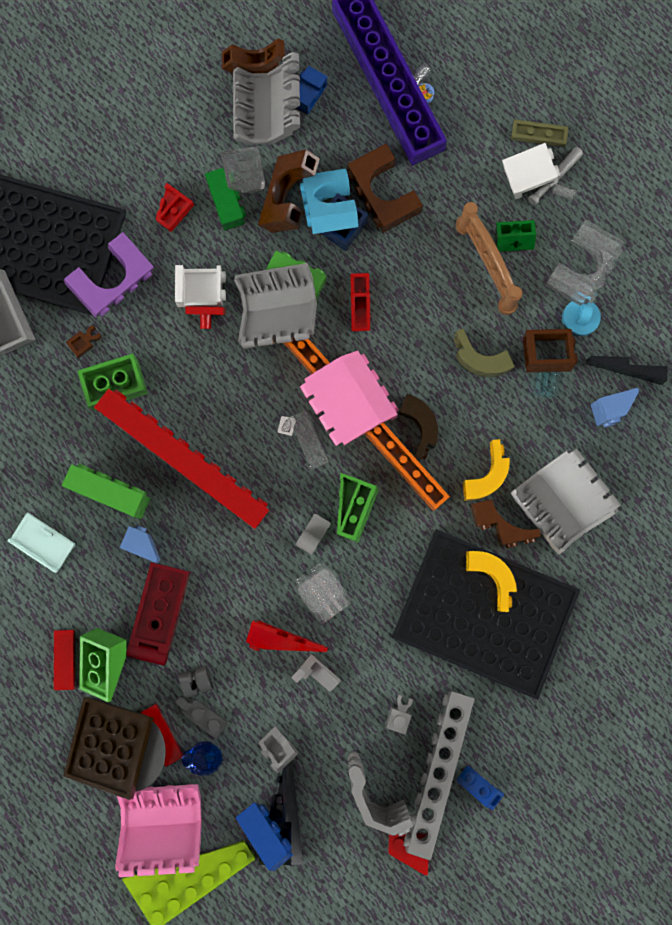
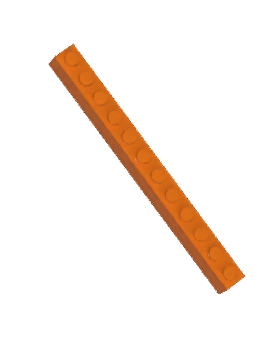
[283,337,450,511]

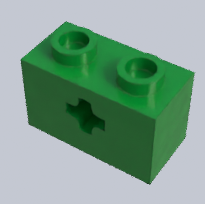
[495,220,536,252]

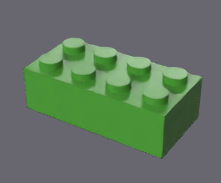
[61,463,151,519]

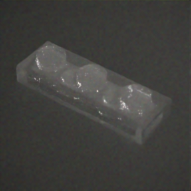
[288,410,329,470]

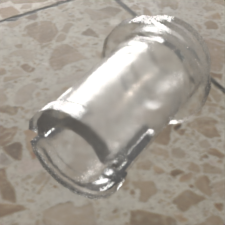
[413,63,431,86]
[551,182,577,201]

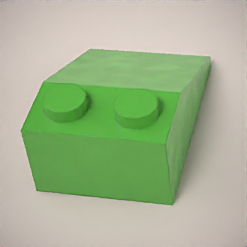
[79,628,126,702]

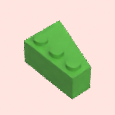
[337,473,379,543]

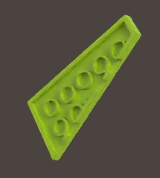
[122,840,256,925]

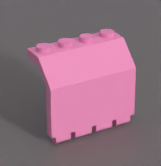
[300,351,399,446]
[115,784,202,877]

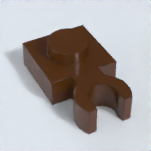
[66,325,102,358]

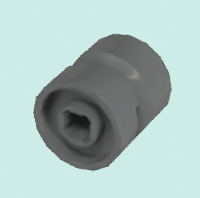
[179,665,214,698]

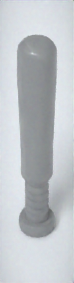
[528,147,583,205]

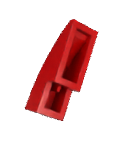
[350,273,370,331]

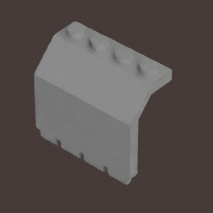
[234,263,317,349]
[511,448,621,555]

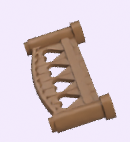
[456,202,523,315]

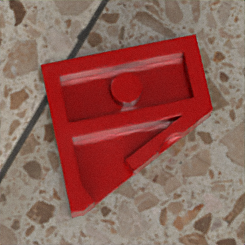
[155,183,194,232]
[388,832,428,875]

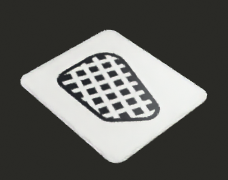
[278,416,296,436]

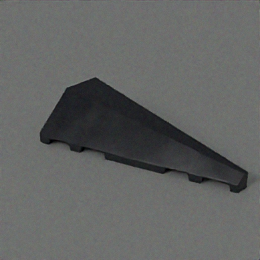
[259,761,303,865]

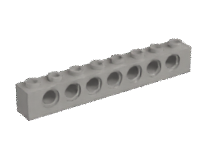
[403,691,475,861]

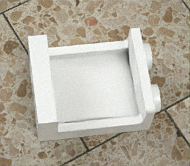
[502,143,560,200]
[175,265,226,307]

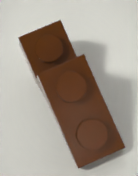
[470,500,541,548]

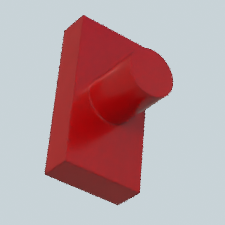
[185,306,226,329]

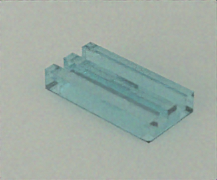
[534,358,557,398]

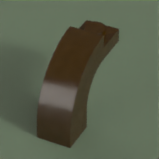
[399,394,438,463]

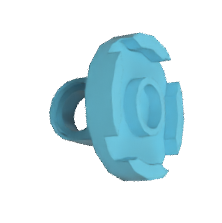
[562,299,601,336]

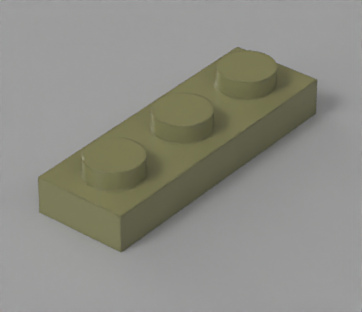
[510,119,569,147]

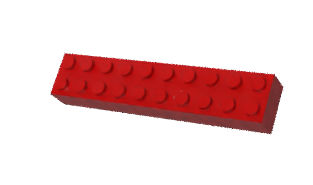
[94,389,269,529]

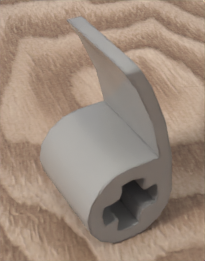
[295,514,331,555]

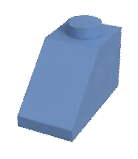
[120,525,160,563]

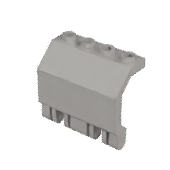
[233,52,300,145]
[348,751,413,836]

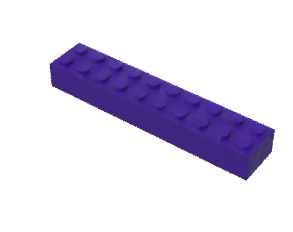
[332,0,447,166]

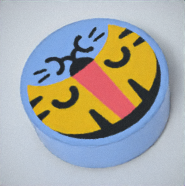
[419,83,434,103]

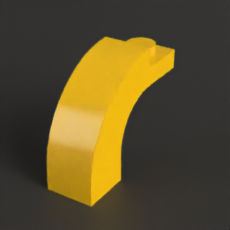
[463,439,510,501]
[466,551,517,612]

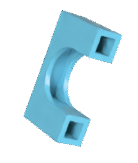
[300,169,358,234]

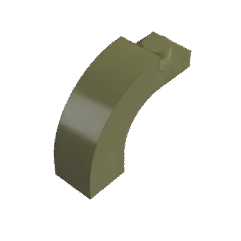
[453,329,515,377]

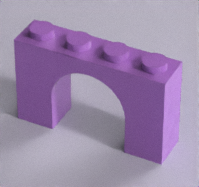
[64,232,154,318]

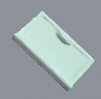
[8,512,76,573]

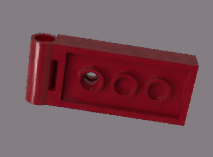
[126,562,191,666]

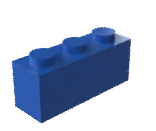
[236,802,293,871]

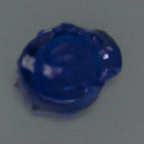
[182,741,224,776]

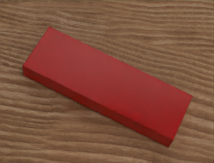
[54,630,75,690]
[140,703,184,767]

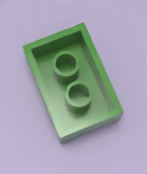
[78,354,148,411]

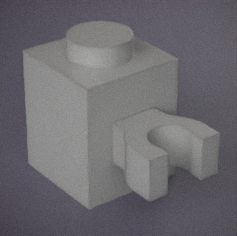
[385,694,413,734]

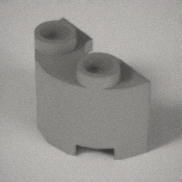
[258,726,298,773]

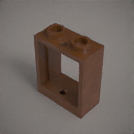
[523,329,578,372]

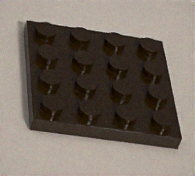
[63,697,154,800]

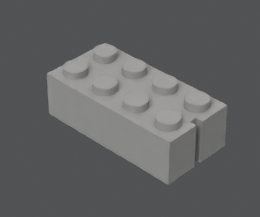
[0,269,35,355]

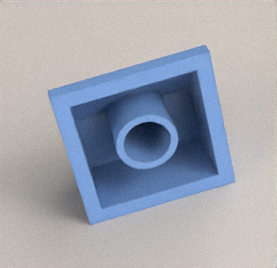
[591,388,639,428]

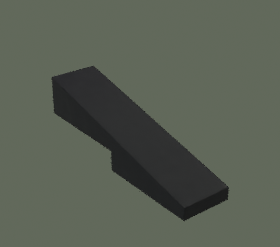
[586,356,667,385]

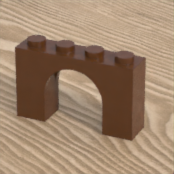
[347,144,423,233]
[258,149,320,233]

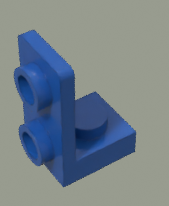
[457,766,505,810]

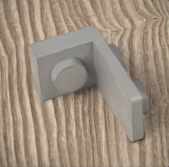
[291,654,341,692]

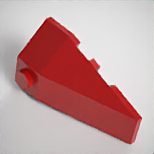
[246,619,328,652]

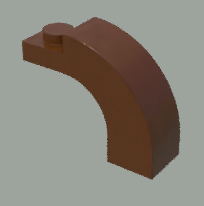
[222,38,285,73]

